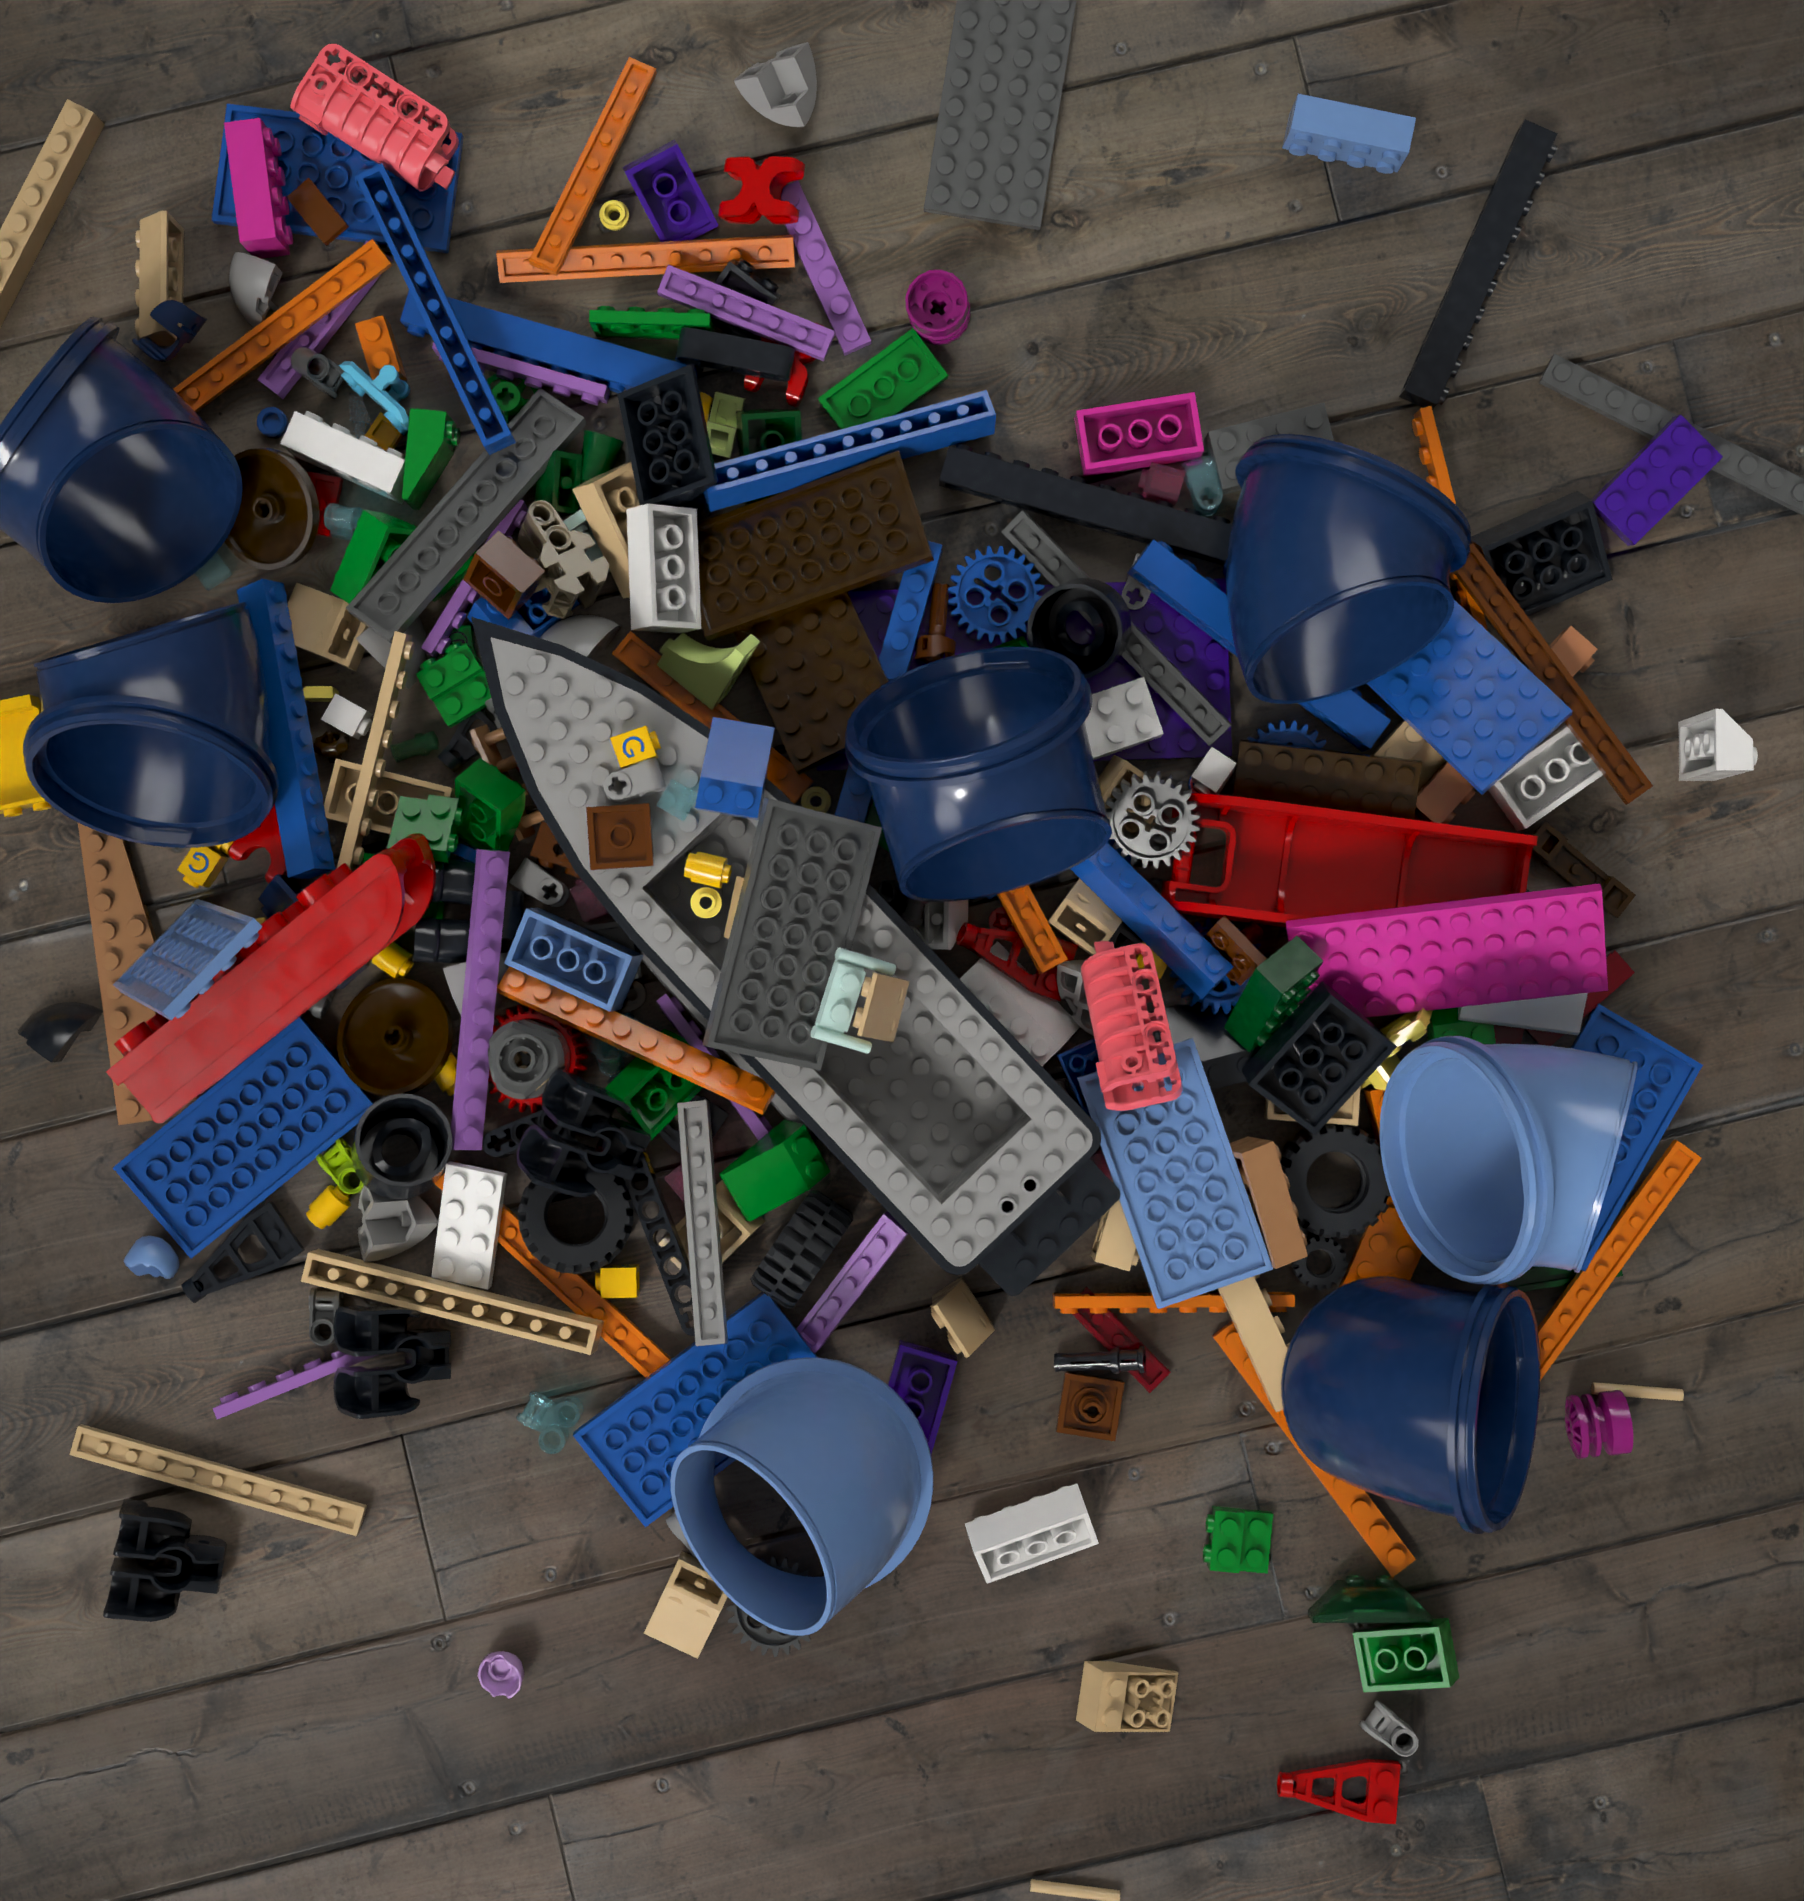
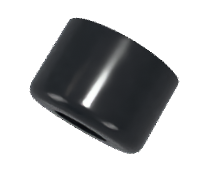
[1027,578,1131,678]
[351,1094,452,1199]

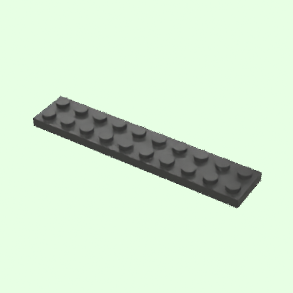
[346,388,587,644]

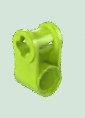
[316,1138,364,1194]

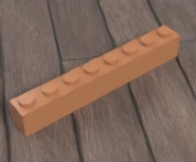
[1415,626,1598,824]

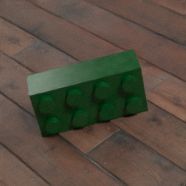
[1224,936,1323,1052]

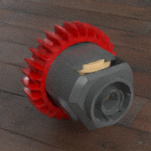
[488,1005,588,1113]

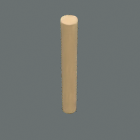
[1591,1382,1684,1401]
[1030,1879,1120,1901]

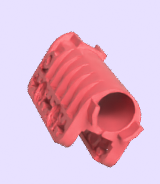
[290,44,459,192]
[1081,941,1183,1111]

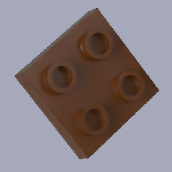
[1204,916,1267,986]
[1056,1371,1125,1441]

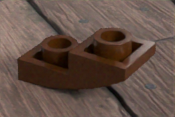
[287,178,349,246]

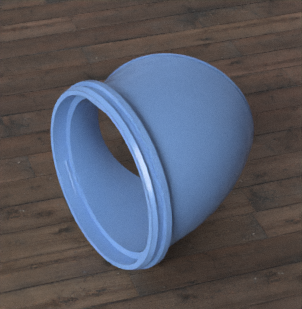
[1380,1036,1638,1285]
[670,1357,933,1636]

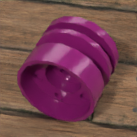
[905,270,971,345]
[1565,1390,1633,1459]

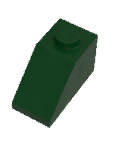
[535,450,583,517]

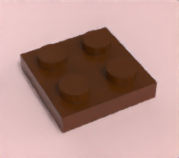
[586,803,654,870]

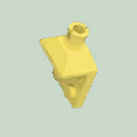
[1360,1008,1433,1090]

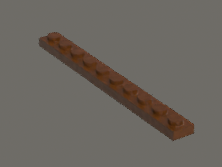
[1454,543,1653,805]

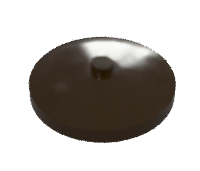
[224,448,320,570]
[337,978,453,1097]

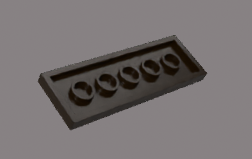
[1233,739,1422,820]

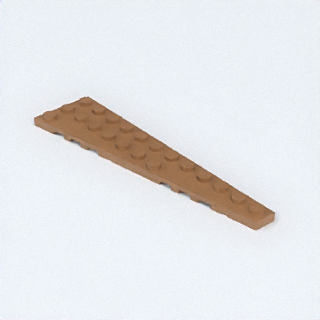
[78,823,204,1125]

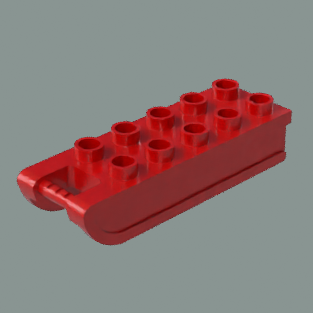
[1161,793,1538,928]
[106,833,436,1123]

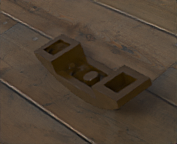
[1532,821,1636,918]

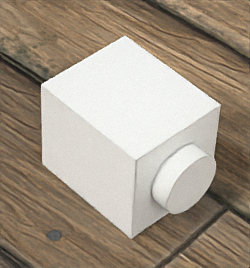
[321,693,373,740]
[1191,747,1237,795]

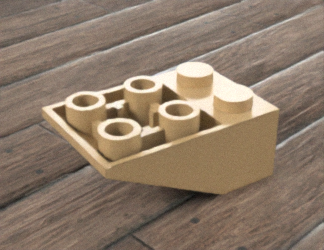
[288,582,368,671]
[1048,878,1122,956]
[853,972,910,1042]
[930,1277,995,1358]
[644,1551,728,1659]
[1076,1661,1178,1732]

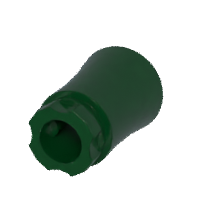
[580,430,624,484]

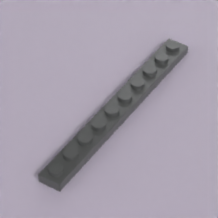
[1539,354,1804,515]
[1002,510,1232,746]

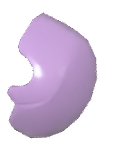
[478,1651,524,1699]

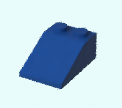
[695,717,775,820]

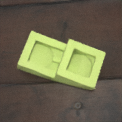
[706,391,745,458]

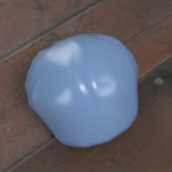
[124,1236,179,1279]

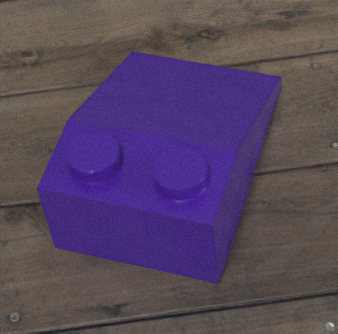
[622,139,719,242]

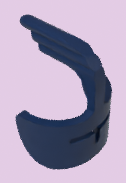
[132,300,208,362]

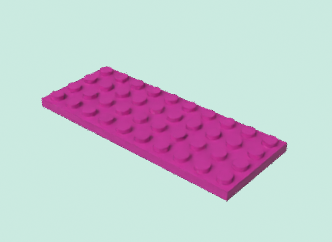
[1286,884,1608,1017]

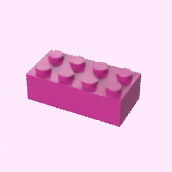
[224,118,293,259]
[1074,392,1204,477]

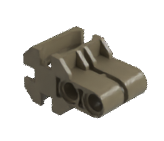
[518,500,609,619]

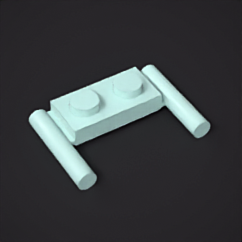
[811,947,896,1054]

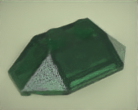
[1308,1575,1433,1623]

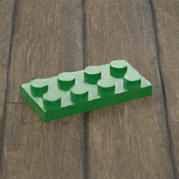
[589,306,714,340]
[818,328,948,430]

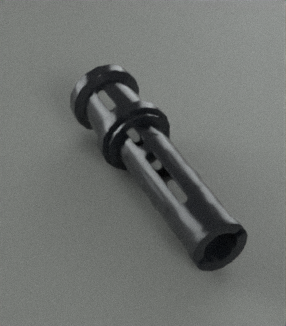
[1054,1346,1146,1374]

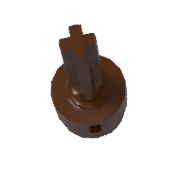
[915,583,956,664]

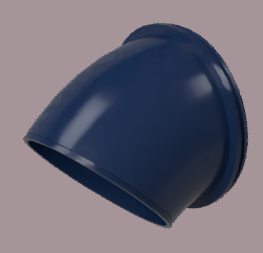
[0,316,242,603]
[1226,434,1471,704]
[23,602,279,848]
[845,647,1112,902]
[1281,1276,1540,1534]

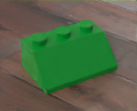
[330,510,418,604]
[605,1029,703,1140]

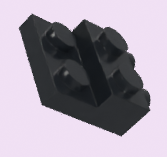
[711,258,782,339]

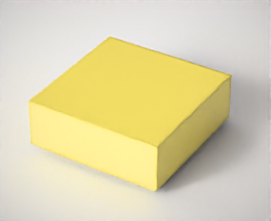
[303,686,339,702]

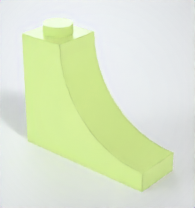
[657,633,760,710]

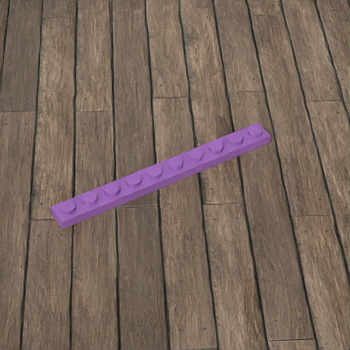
[451,849,510,1150]

